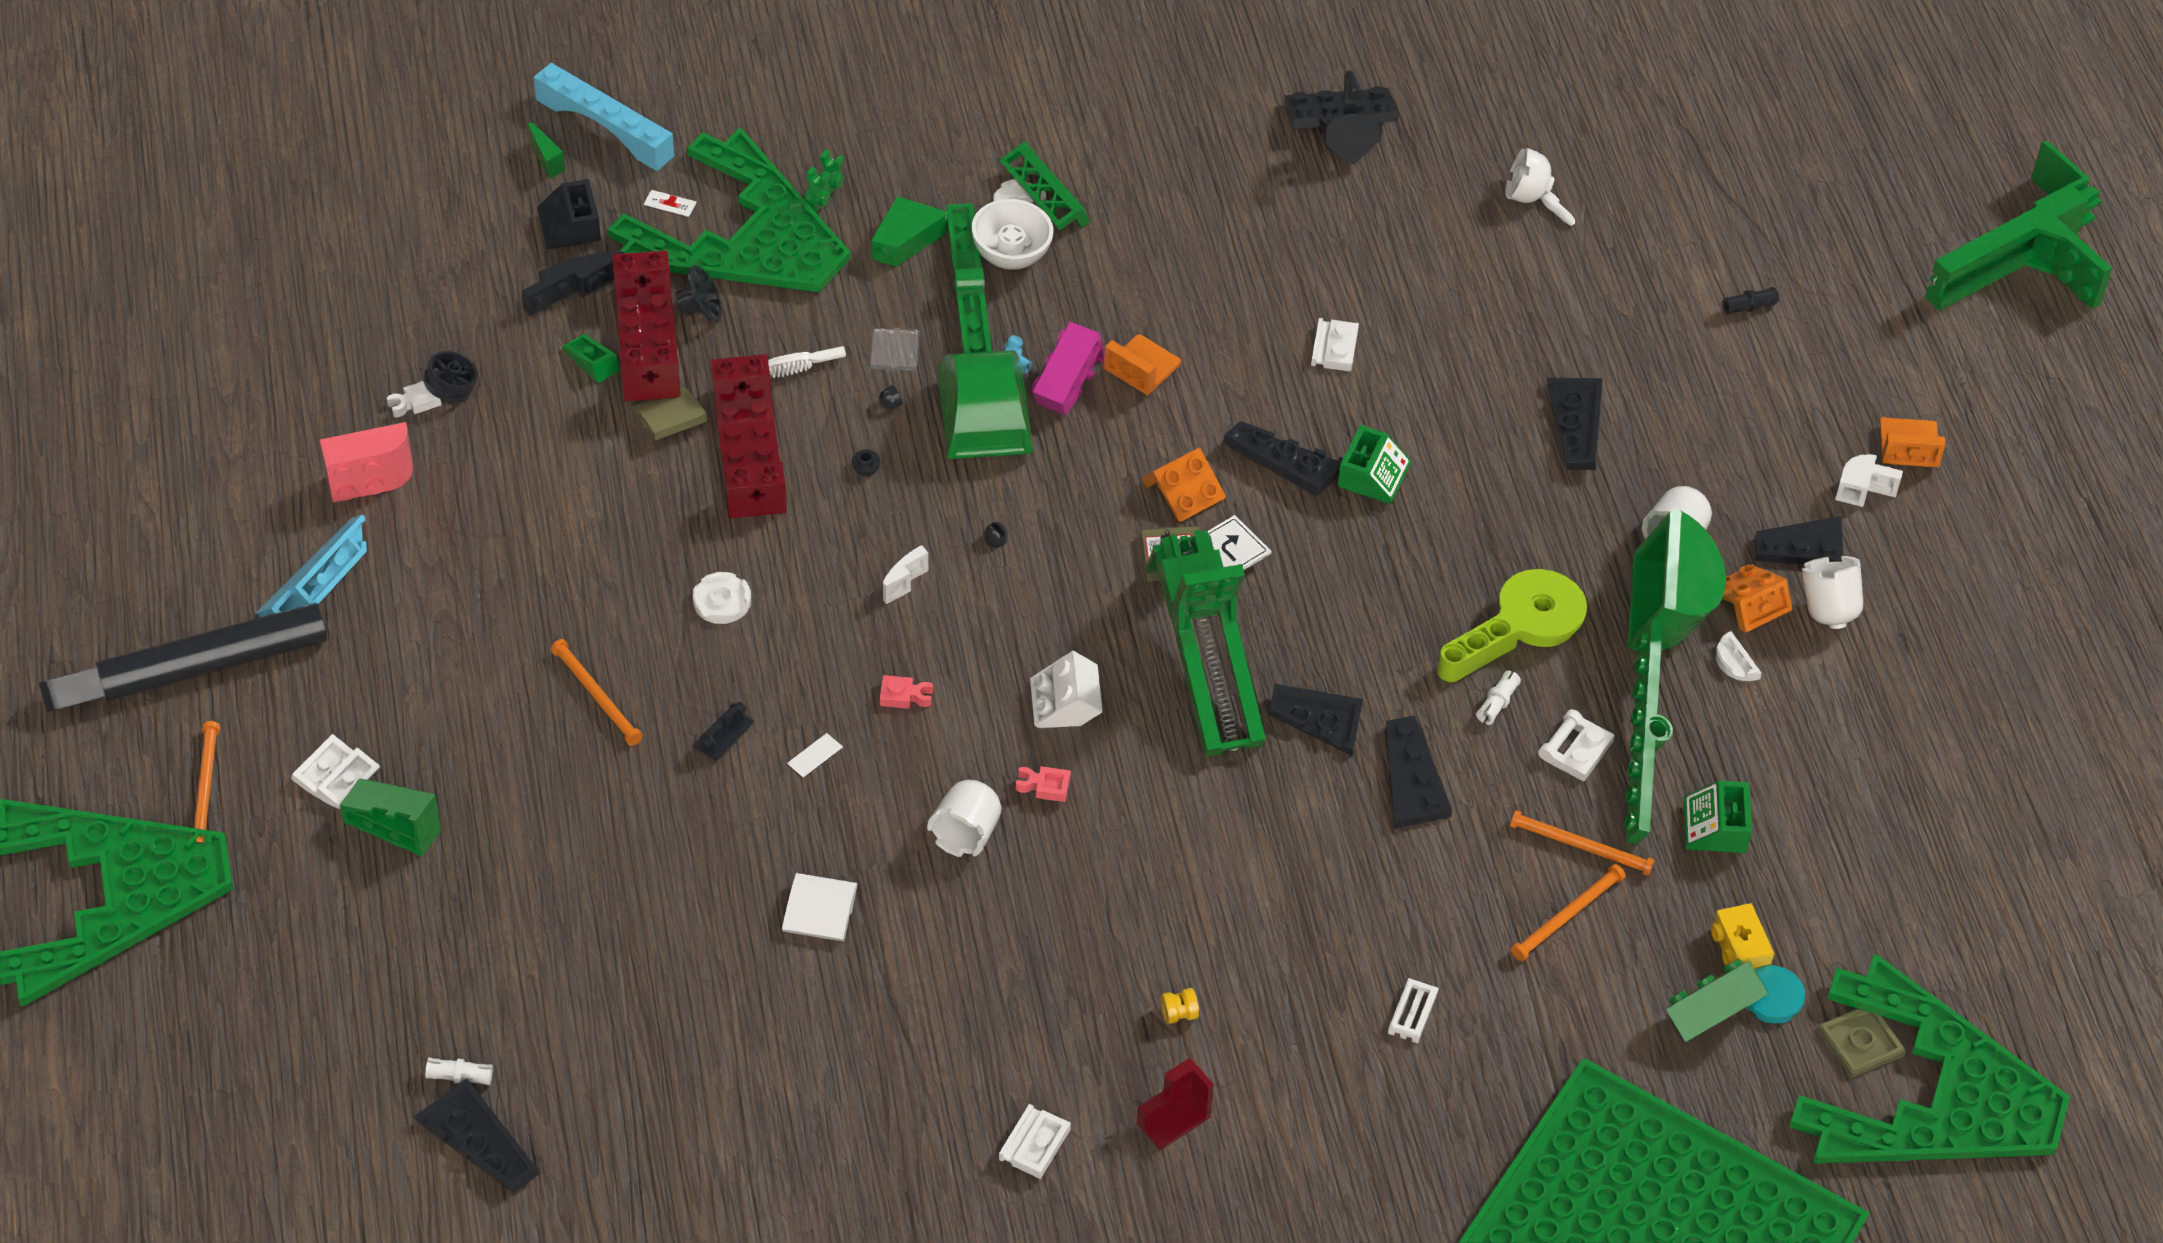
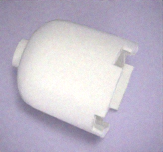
[1642,486,1712,539]
[1802,556,1863,629]
[927,779,1001,857]

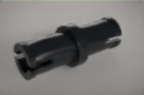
[1722,287,1779,315]

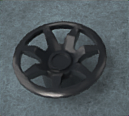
[676,265,722,322]

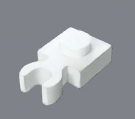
[387,381,441,417]

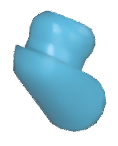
[1004,335,1032,374]

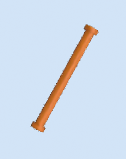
[551,639,643,746]
[190,721,220,843]
[1510,810,1655,877]
[1511,864,1626,962]

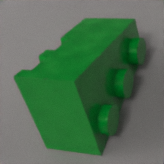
[340,778,441,857]

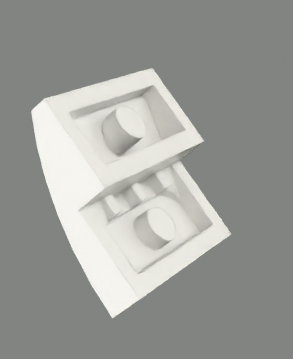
[291,734,380,809]
[782,873,857,942]

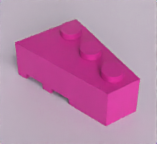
[1032,321,1105,415]

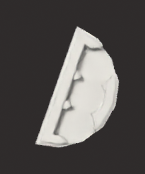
[993,179,1046,203]
[1716,631,1762,681]

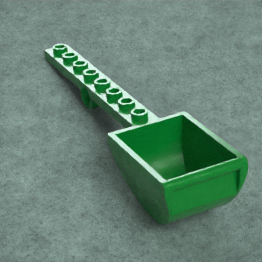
[938,203,1033,459]
[1624,509,1726,845]

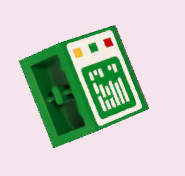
[1338,425,1411,504]
[1683,781,1752,853]

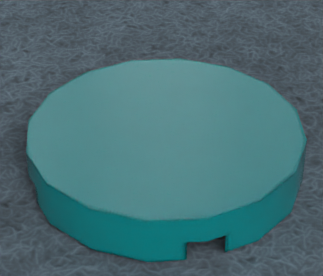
[1746,965,1806,1024]

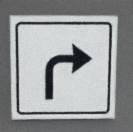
[1208,515,1271,570]

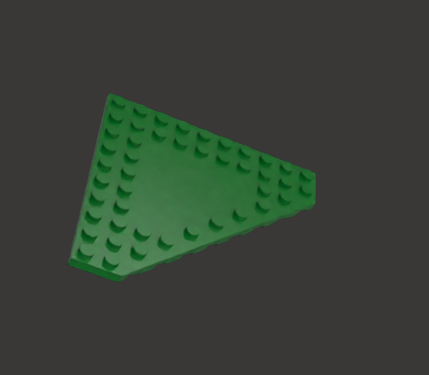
[1459,1057,1870,1243]

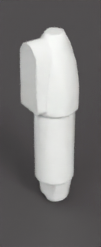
[1540,192,1575,226]

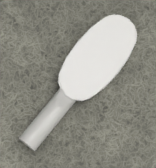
[768,346,846,378]

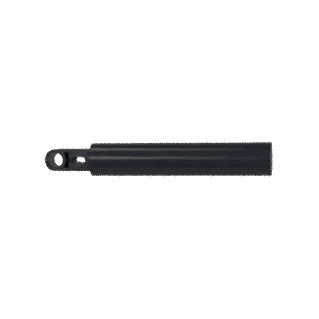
[39,602,327,712]

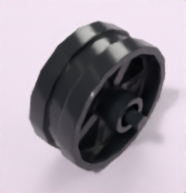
[423,351,478,402]

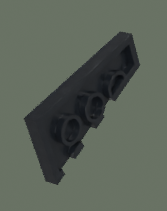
[1547,378,1603,470]
[1223,421,1343,496]
[1385,715,1452,829]
[413,1078,540,1193]

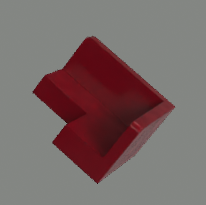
[1136,1058,1214,1150]

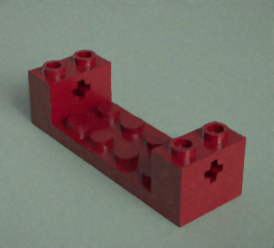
[612,250,681,402]
[711,354,787,519]

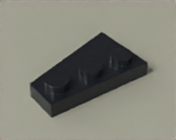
[1754,516,1843,565]
[1269,684,1363,756]

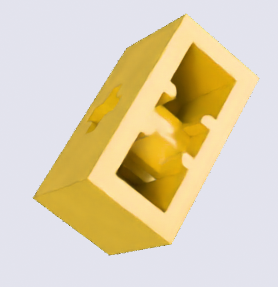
[1711,903,1774,969]

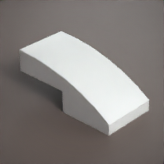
[883,545,928,604]

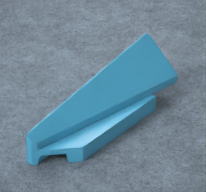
[255,514,367,617]

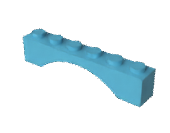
[533,63,674,171]

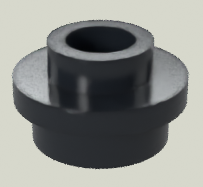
[852,450,880,477]

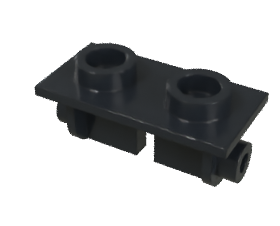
[693,702,754,761]

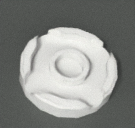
[693,572,751,624]

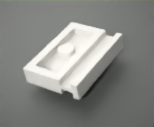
[1311,318,1359,371]
[999,1104,1071,1179]

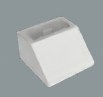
[1030,651,1102,728]

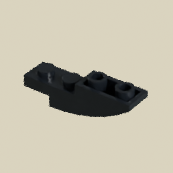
[521,251,624,316]

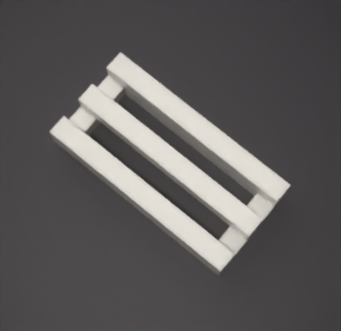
[1388,978,1438,1043]

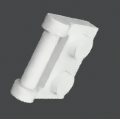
[1538,709,1615,781]

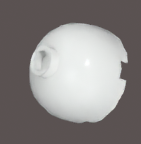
[1505,148,1554,203]

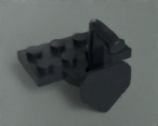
[1284,70,1398,164]

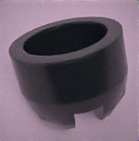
[879,385,903,410]
[984,522,1008,548]

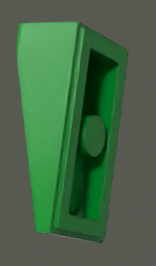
[528,122,565,179]
[562,334,619,383]

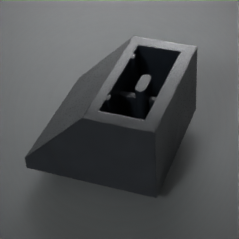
[537,179,601,249]

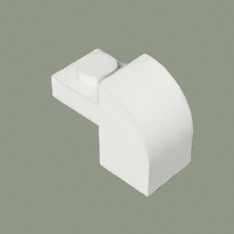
[1835,455,1903,507]

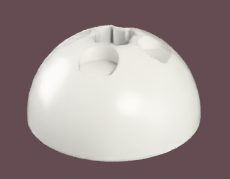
[972,199,1053,270]

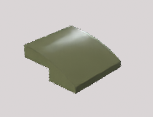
[632,387,707,441]

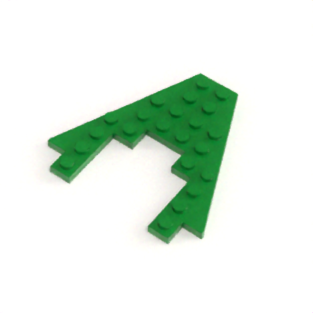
[607,128,850,293]
[0,799,234,1006]
[1789,954,2070,1164]

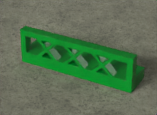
[999,141,1090,231]

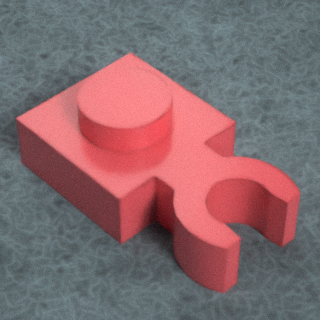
[880,675,933,709]
[1016,766,1071,802]

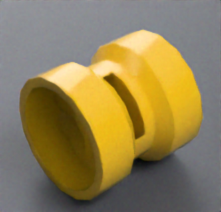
[1160,988,1199,1025]

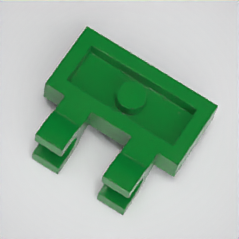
[805,149,844,213]

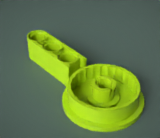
[1437,569,1587,682]

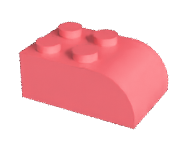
[320,422,413,503]

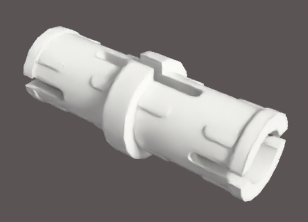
[1476,671,1521,725]
[425,1057,493,1085]

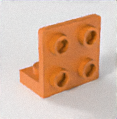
[1104,334,1181,396]
[1879,417,1946,468]
[1142,447,1226,522]
[1722,565,1793,633]

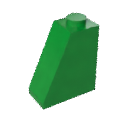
[871,196,948,267]

